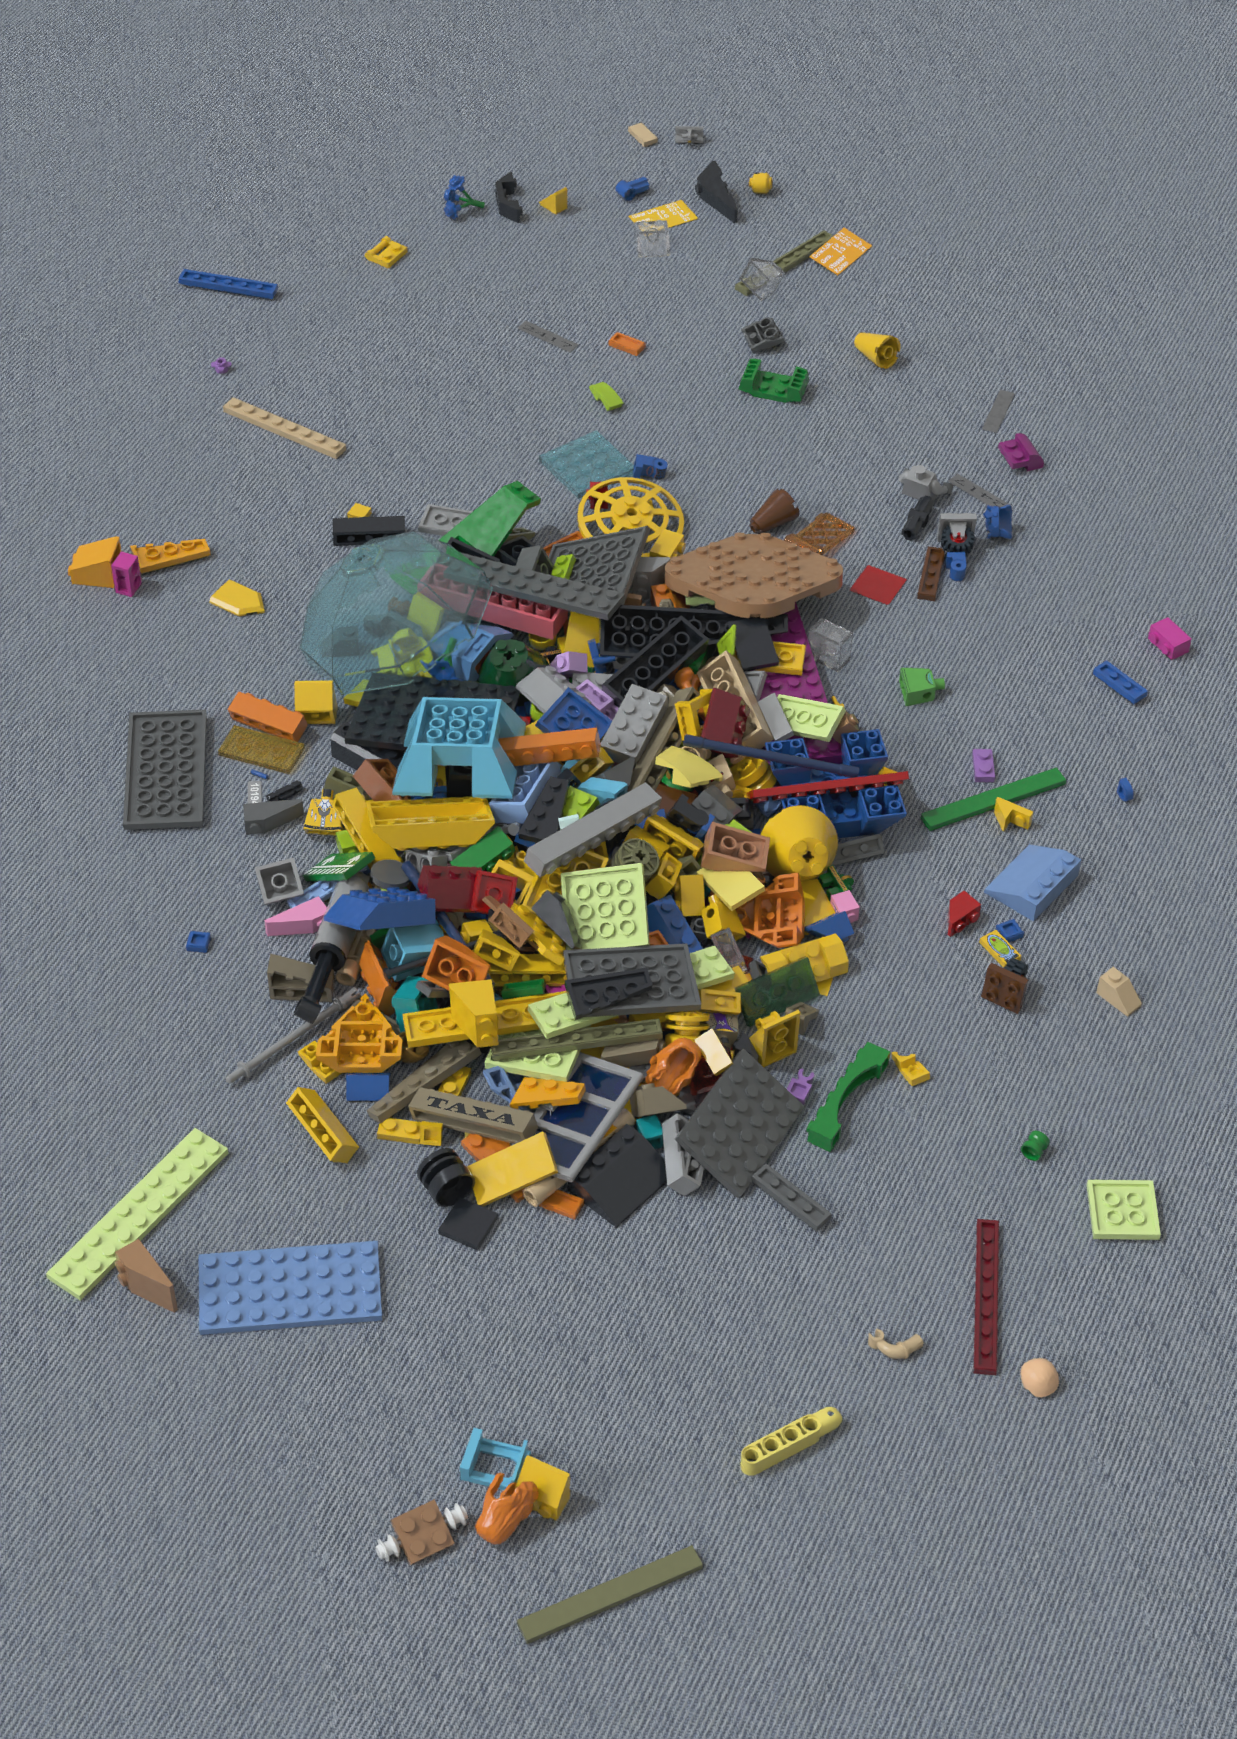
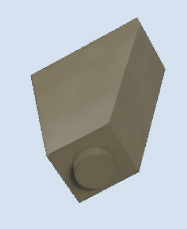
[601,1038,666,1067]

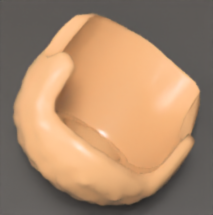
[1020,1358,1059,1398]

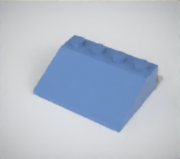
[984,844,1081,922]

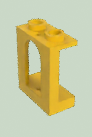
[675,689,713,741]

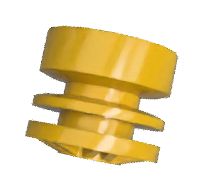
[665,1011,710,1046]

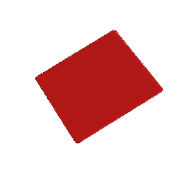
[850,565,907,605]

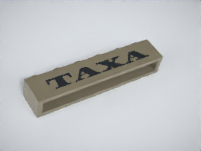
[408,1087,538,1144]

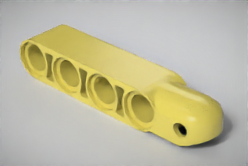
[740,1407,842,1476]

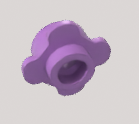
[211,358,232,374]

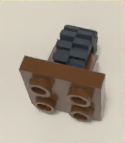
[981,958,1029,1014]

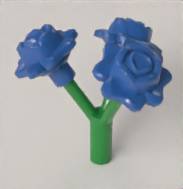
[444,175,485,220]

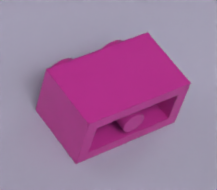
[1148,617,1192,660]

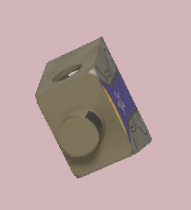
[699,1011,739,1051]

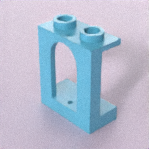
[460,1428,531,1490]

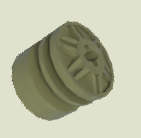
[607,838,659,884]

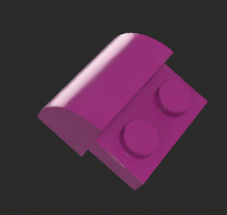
[998,433,1044,471]

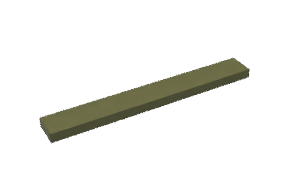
[735,230,833,296]
[491,1018,663,1061]
[517,1545,703,1644]

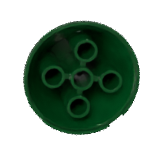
[477,639,550,707]

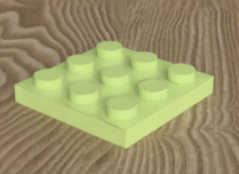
[1087,1180,1161,1240]

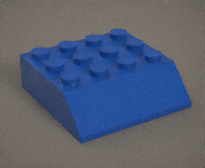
[324,887,436,930]

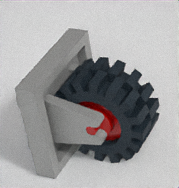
[937,513,977,556]

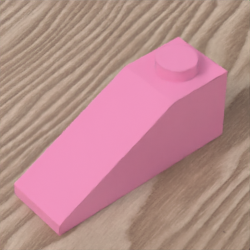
[264,896,327,936]

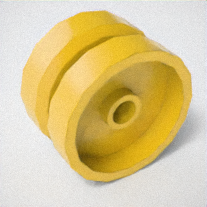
[729,757,777,801]

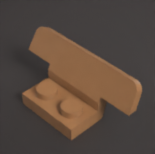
[483,895,543,956]

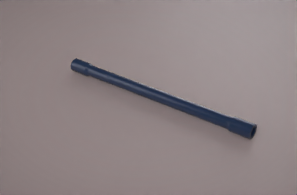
[683,734,859,778]
[401,861,495,988]

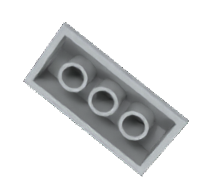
[516,666,592,713]

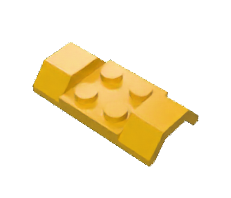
[760,933,849,996]

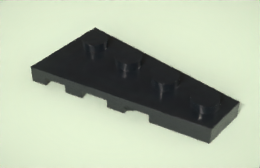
[518,776,570,843]

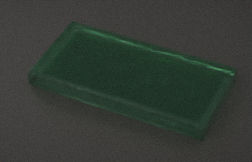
[734,956,820,1027]

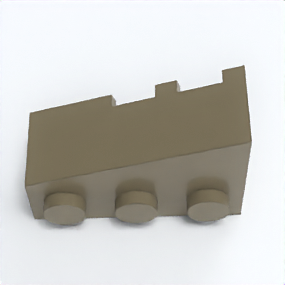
[267,953,335,1002]

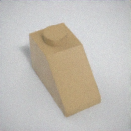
[1096,967,1142,1017]

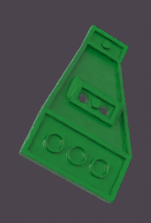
[388,481,541,596]

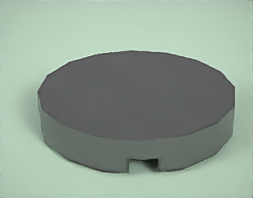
[370,860,410,889]

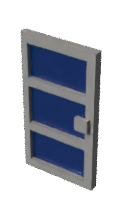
[511,1052,644,1182]

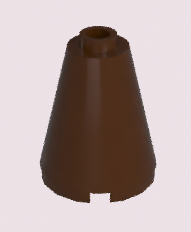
[749,488,800,534]

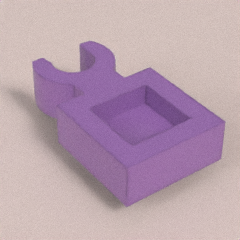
[787,1068,814,1105]

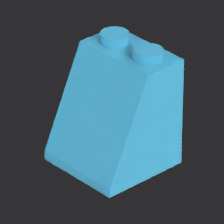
[381,919,444,982]

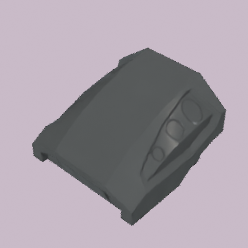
[741,317,785,352]

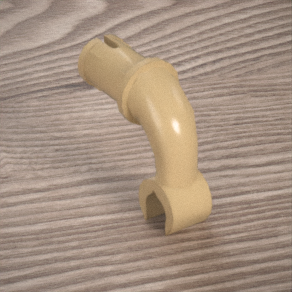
[868,1329,924,1359]

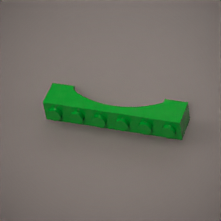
[806,1042,890,1152]

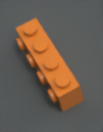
[227,691,308,744]

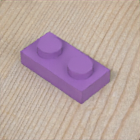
[972,749,995,782]

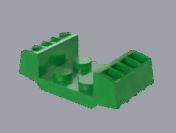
[738,359,809,403]

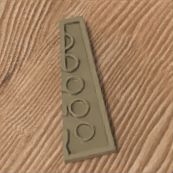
[367,1040,481,1123]

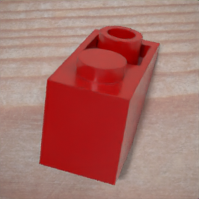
[948,891,981,937]

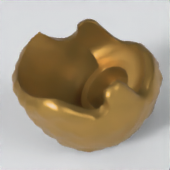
[398,1031,429,1064]

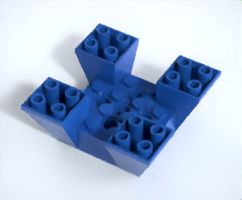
[765,729,907,839]

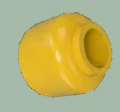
[749,172,773,194]

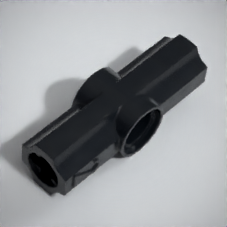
[901,495,935,541]

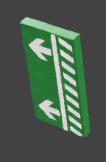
[302,852,375,882]

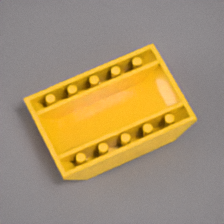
[366,796,495,851]

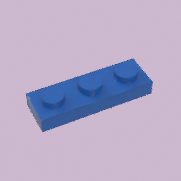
[1093,660,1148,704]

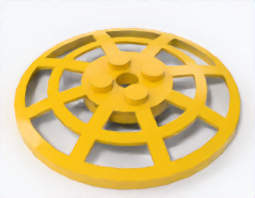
[577,477,684,557]

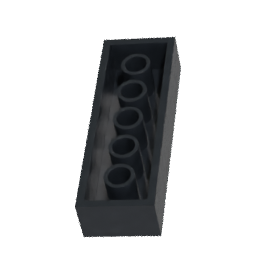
[602,616,709,708]

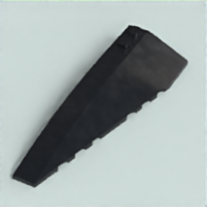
[599,605,788,658]

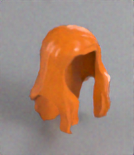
[645,1038,702,1096]
[475,1473,539,1545]

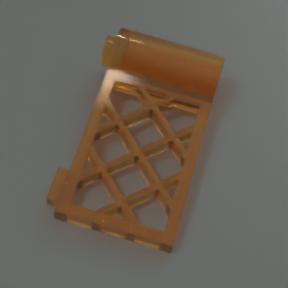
[784,512,855,555]

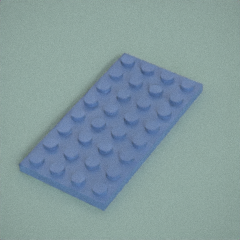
[199,1241,382,1335]

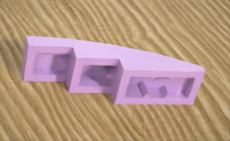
[576,679,619,721]

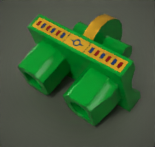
[818,865,854,901]

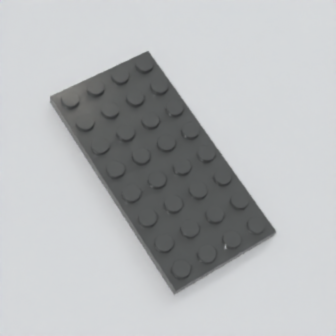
[123,709,207,830]

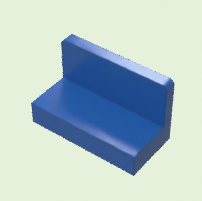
[346,1072,390,1101]

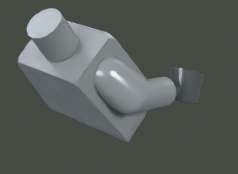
[898,465,954,501]

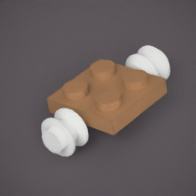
[375,1499,468,1565]

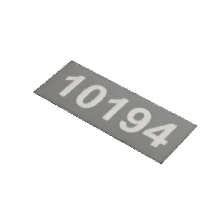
[248,781,262,804]

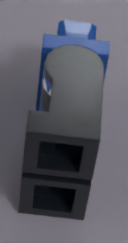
[665,794,715,843]

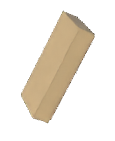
[628,123,658,147]

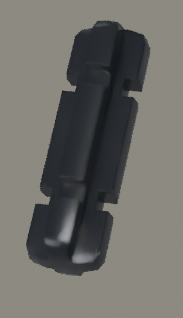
[266,780,303,802]

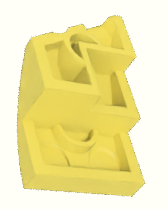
[655,746,723,788]

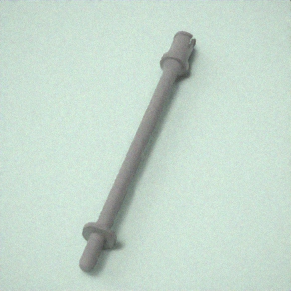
[226,987,361,1083]

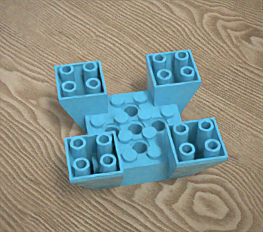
[392,697,526,799]

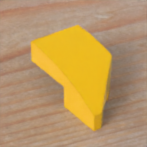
[891,1052,930,1086]

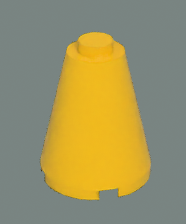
[854,332,901,369]

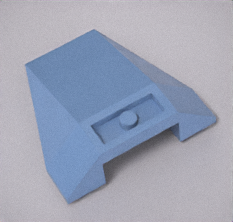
[428,622,513,682]

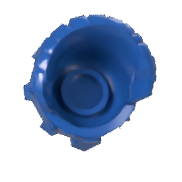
[983,505,1012,539]

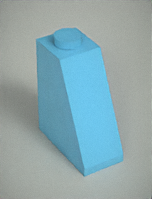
[578,777,628,803]

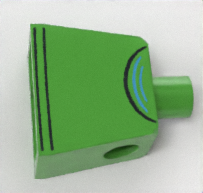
[899,668,945,706]

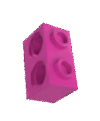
[111,552,142,597]

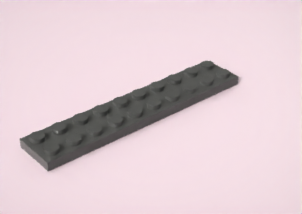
[443,553,625,620]

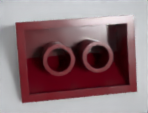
[701,688,750,758]
[417,865,482,913]

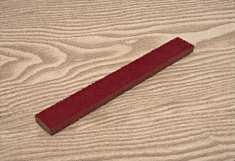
[973,1219,999,1376]

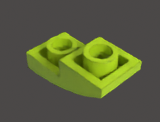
[589,382,623,411]

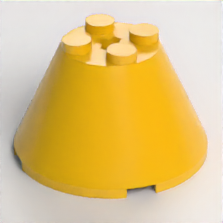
[760,805,838,882]

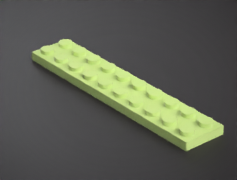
[528,946,735,1039]
[46,1128,229,1301]

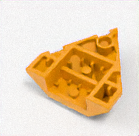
[316,993,403,1073]

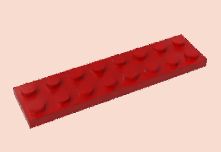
[746,771,909,803]

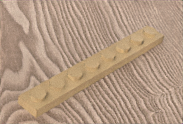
[223,397,346,459]

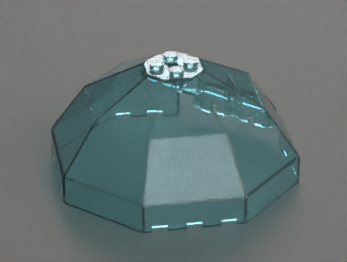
[299,531,493,695]

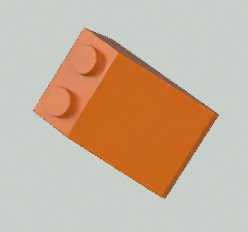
[422,935,491,991]

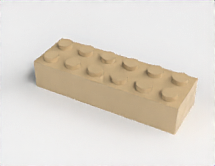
[697,650,774,749]

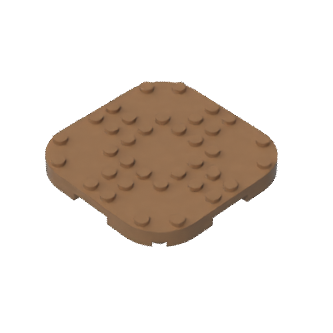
[665,533,843,618]

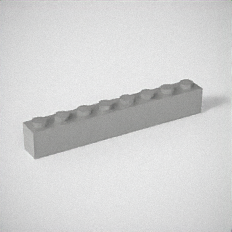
[524,782,662,877]

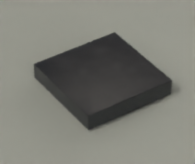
[438,1197,498,1250]

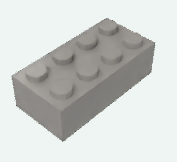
[600,684,668,769]

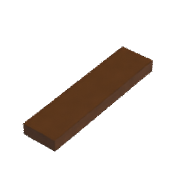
[917,546,945,601]

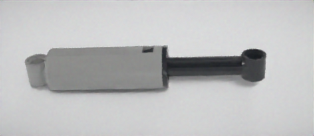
[293,871,370,1024]

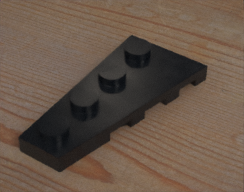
[564,967,653,1020]

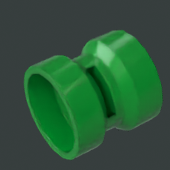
[1021,1130,1050,1161]

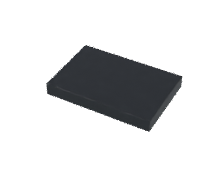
[727,617,779,672]

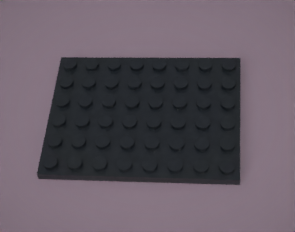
[345,671,522,751]

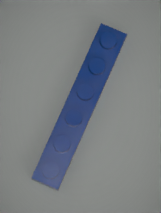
[178,269,278,299]

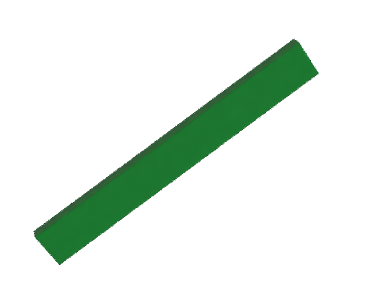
[920,767,1066,831]

